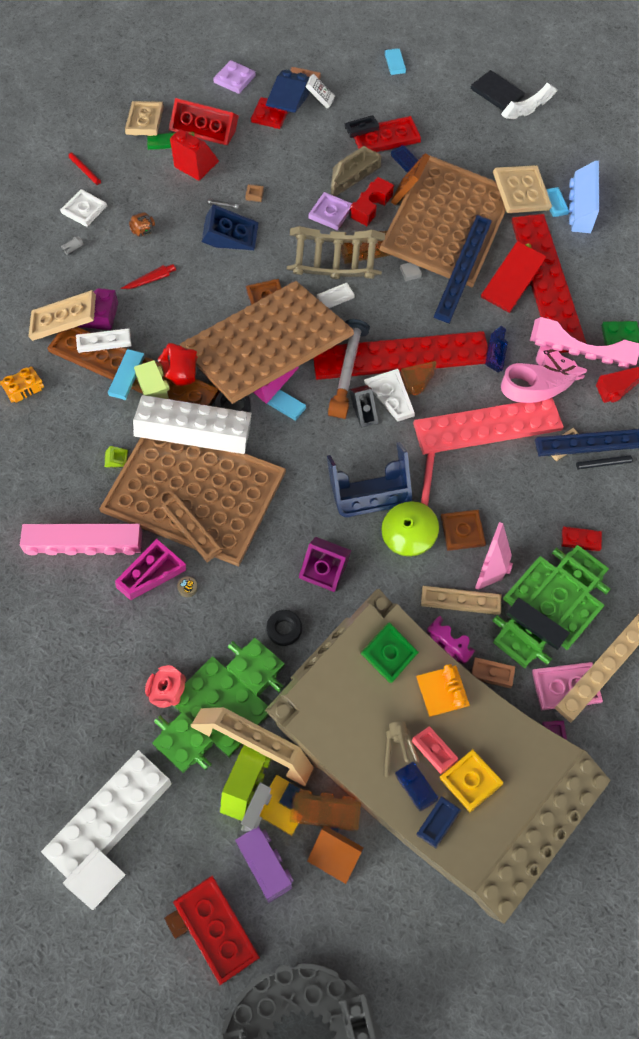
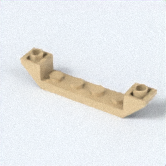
[191,707,314,787]

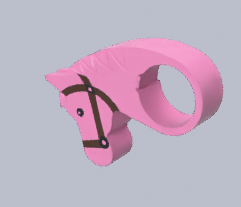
[501,345,587,403]

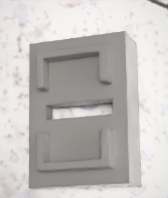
[240,783,272,832]

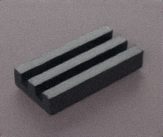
[344,115,380,138]

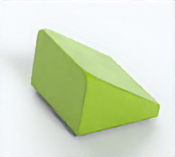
[104,446,128,467]

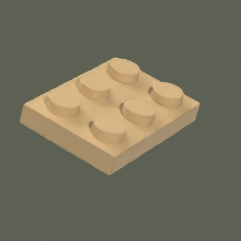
[125,101,164,136]

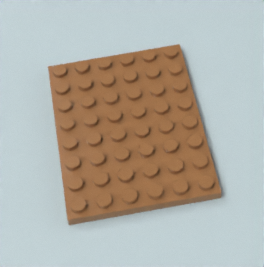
[379,155,506,288]
[180,281,354,404]
[99,437,286,567]

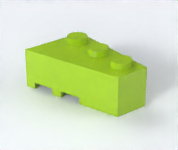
[220,745,272,821]

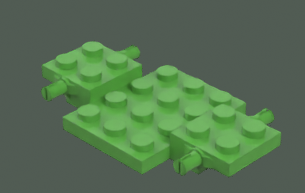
[492,545,611,668]
[152,638,285,773]

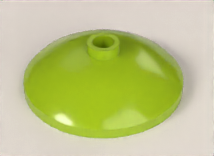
[382,501,439,556]

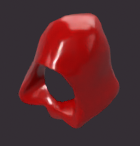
[158,343,198,386]

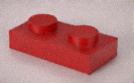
[561,526,602,551]

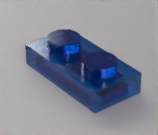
[395,761,438,812]

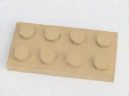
[28,290,96,341]

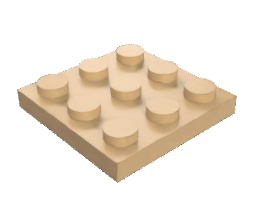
[493,166,552,213]

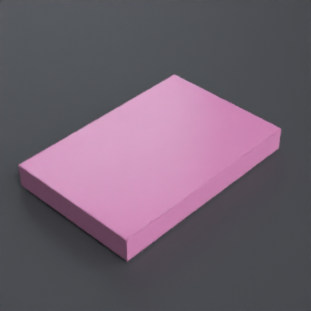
[532,662,603,711]

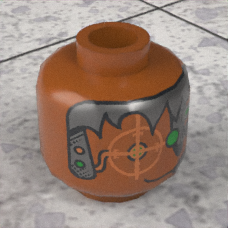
[129,212,155,237]

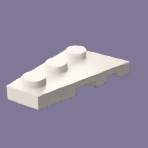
[364,369,415,422]

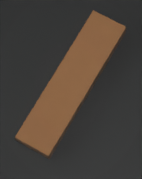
[160,495,222,562]

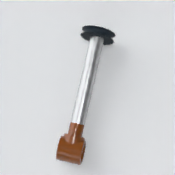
[328,319,370,419]

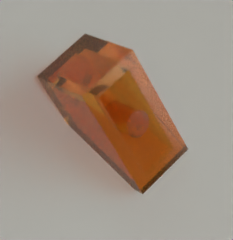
[401,361,437,395]

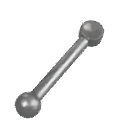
[208,199,240,209]

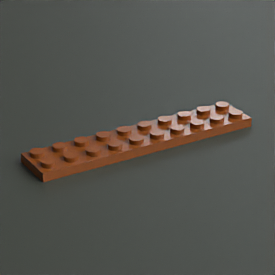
[47,327,219,406]

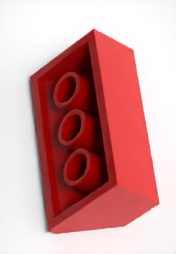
[169,98,239,146]

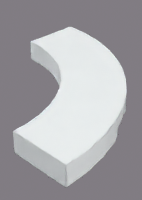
[501,83,557,119]

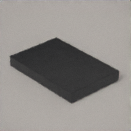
[470,70,525,111]

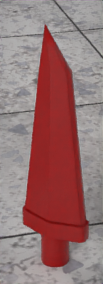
[120,264,176,289]

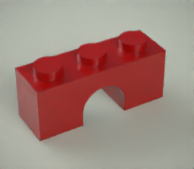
[350,177,394,226]

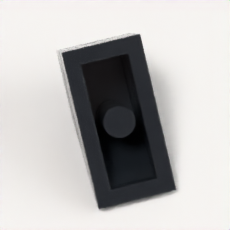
[349,385,379,428]

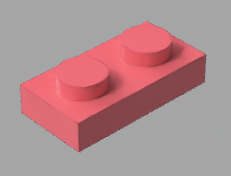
[412,726,459,774]

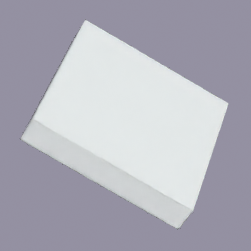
[60,189,107,227]
[63,847,125,910]

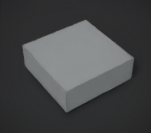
[400,263,422,281]

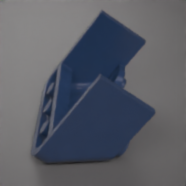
[327,442,412,517]

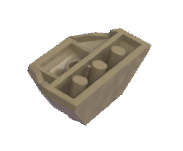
[331,146,382,197]

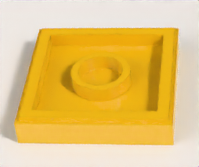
[440,749,503,813]
[259,775,314,836]

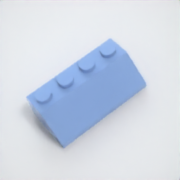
[569,161,599,233]

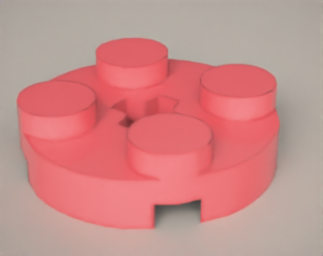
[145,665,186,708]

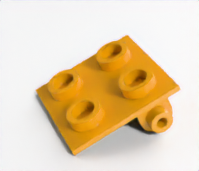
[0,366,44,403]
[416,664,470,717]

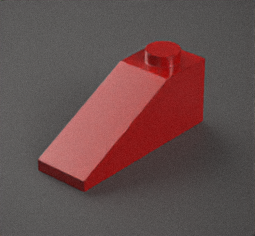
[596,367,639,403]

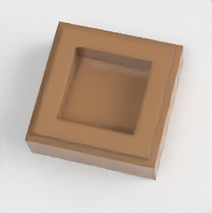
[245,185,264,202]

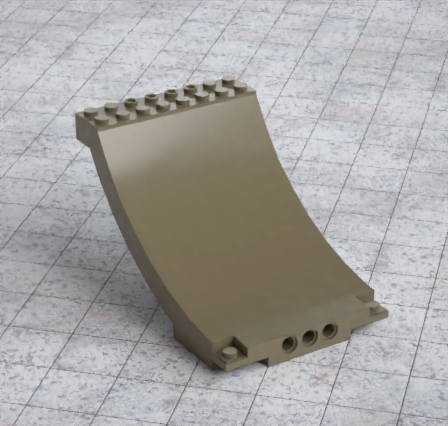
[265,589,611,924]

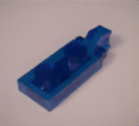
[485,326,508,373]

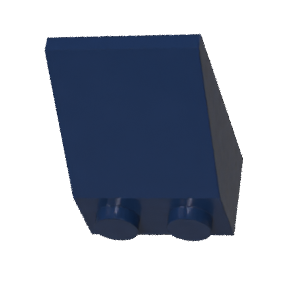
[266,70,310,113]
[201,204,259,250]

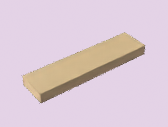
[421,586,502,615]

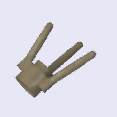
[384,721,419,777]

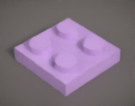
[214,60,256,94]
[309,192,352,230]

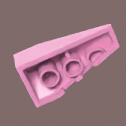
[475,522,513,590]

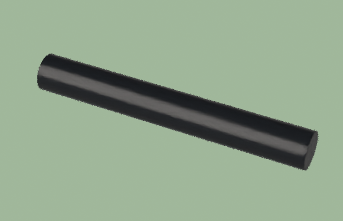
[576,455,632,469]

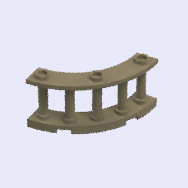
[287,226,385,279]

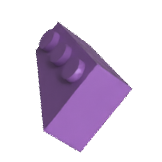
[235,826,294,903]

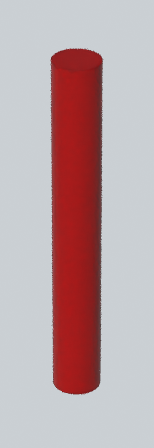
[68,153,101,185]

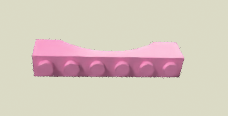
[530,317,639,369]

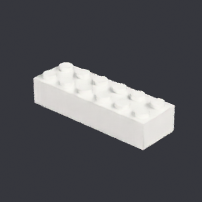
[133,395,252,454]
[41,750,172,878]

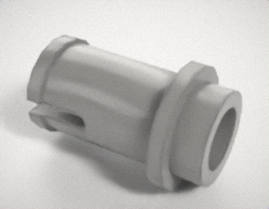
[61,236,84,255]

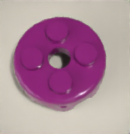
[426,616,475,664]

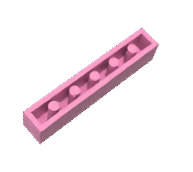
[20,524,142,555]

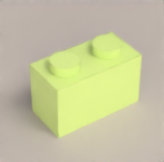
[134,360,170,399]

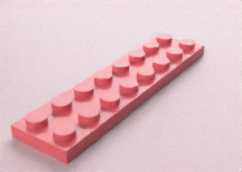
[413,397,564,455]

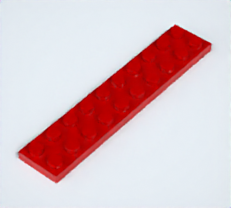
[511,214,587,353]
[313,331,491,380]

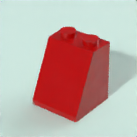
[170,129,219,181]

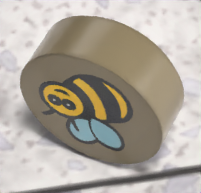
[177,577,198,597]

